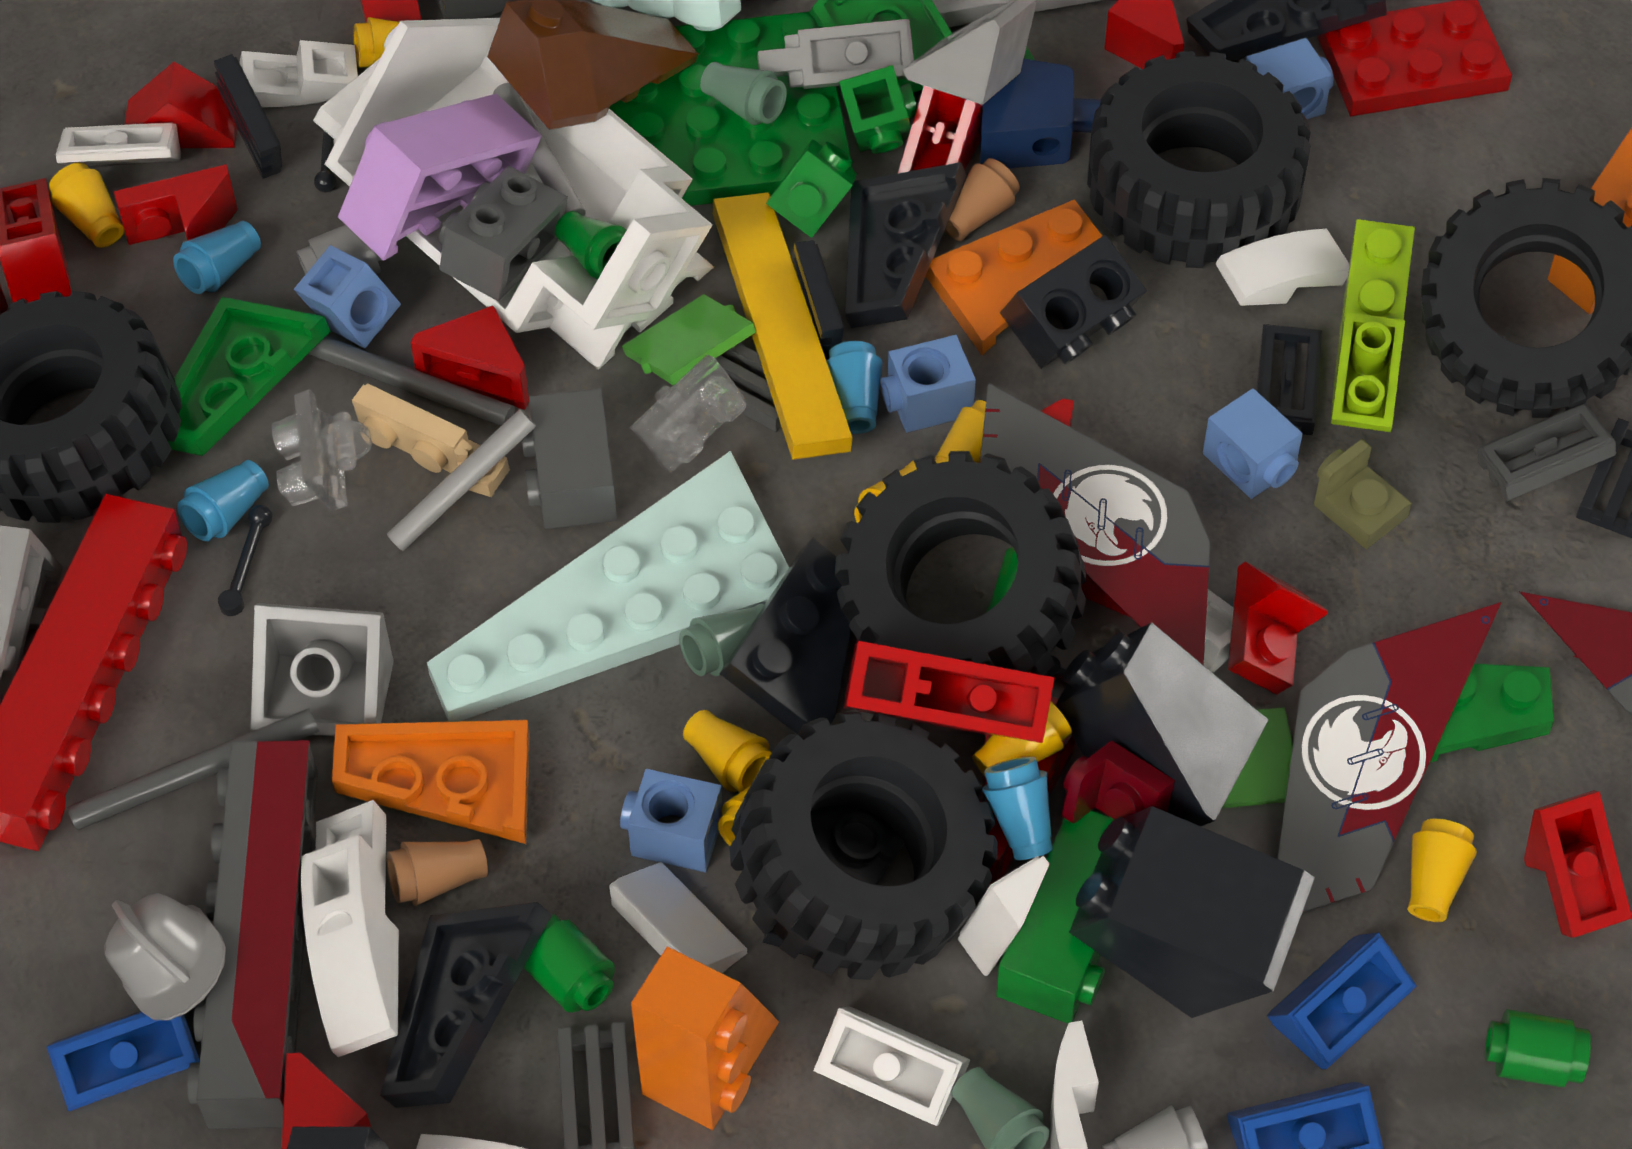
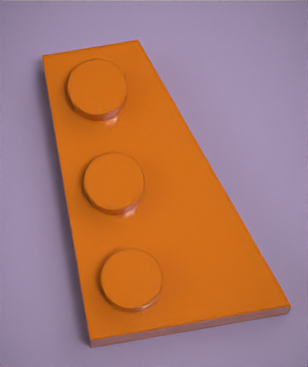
[925,199,1102,355]
[332,720,530,844]

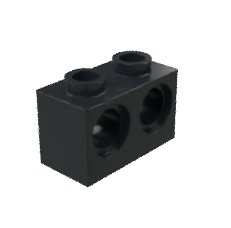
[1000,234,1147,369]

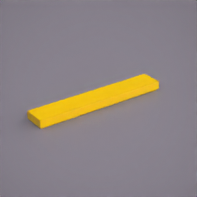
[712,192,852,460]

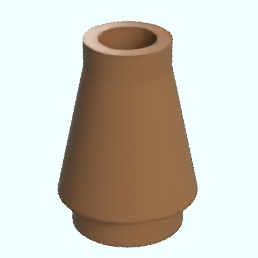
[945,158,1020,241]
[386,839,488,906]

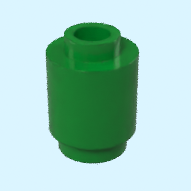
[524,914,615,1013]
[1484,1009,1591,1088]

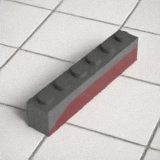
[187,740,318,1129]

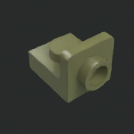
[1314,439,1412,550]

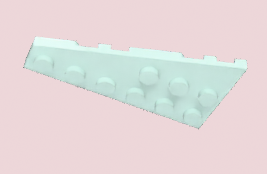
[427,451,789,722]

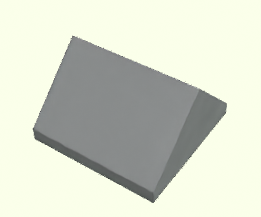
[902,0,1037,105]
[251,603,394,736]

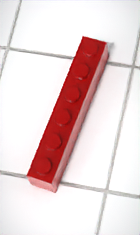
[0,494,187,852]

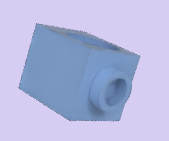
[1246,38,1334,119]
[294,245,401,348]
[880,335,976,433]
[1203,388,1303,499]
[620,769,723,873]

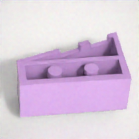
[338,94,542,261]

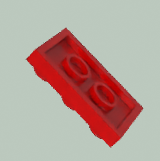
[1318,0,1512,117]

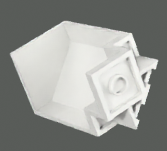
[313,18,714,370]

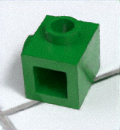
[839,65,917,154]

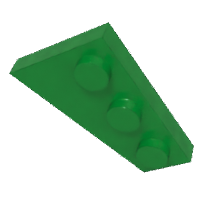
[168,297,331,456]
[1430,664,1554,763]

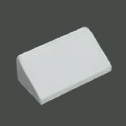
[56,122,181,165]
[958,856,1049,976]
[609,862,747,973]
[813,1006,970,1126]

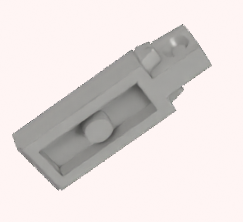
[757,19,914,89]

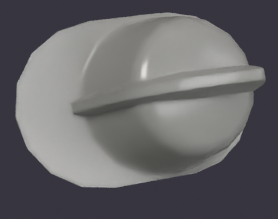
[104,893,226,1020]

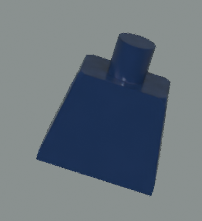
[980,59,1101,169]

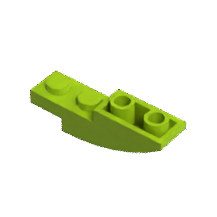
[1331,219,1415,432]

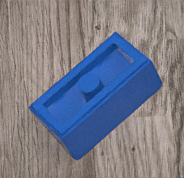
[1267,932,1417,1069]
[47,1011,200,1111]
[1227,1082,1383,1149]

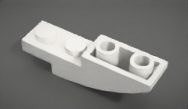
[301,800,399,1057]

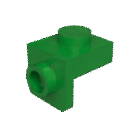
[766,139,857,238]

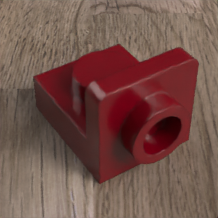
[1062,740,1175,824]

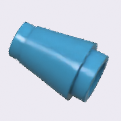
[173,220,261,294]
[827,341,883,434]
[177,460,269,541]
[982,757,1053,860]

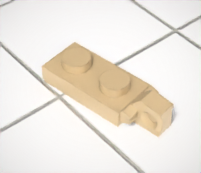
[352,383,510,497]

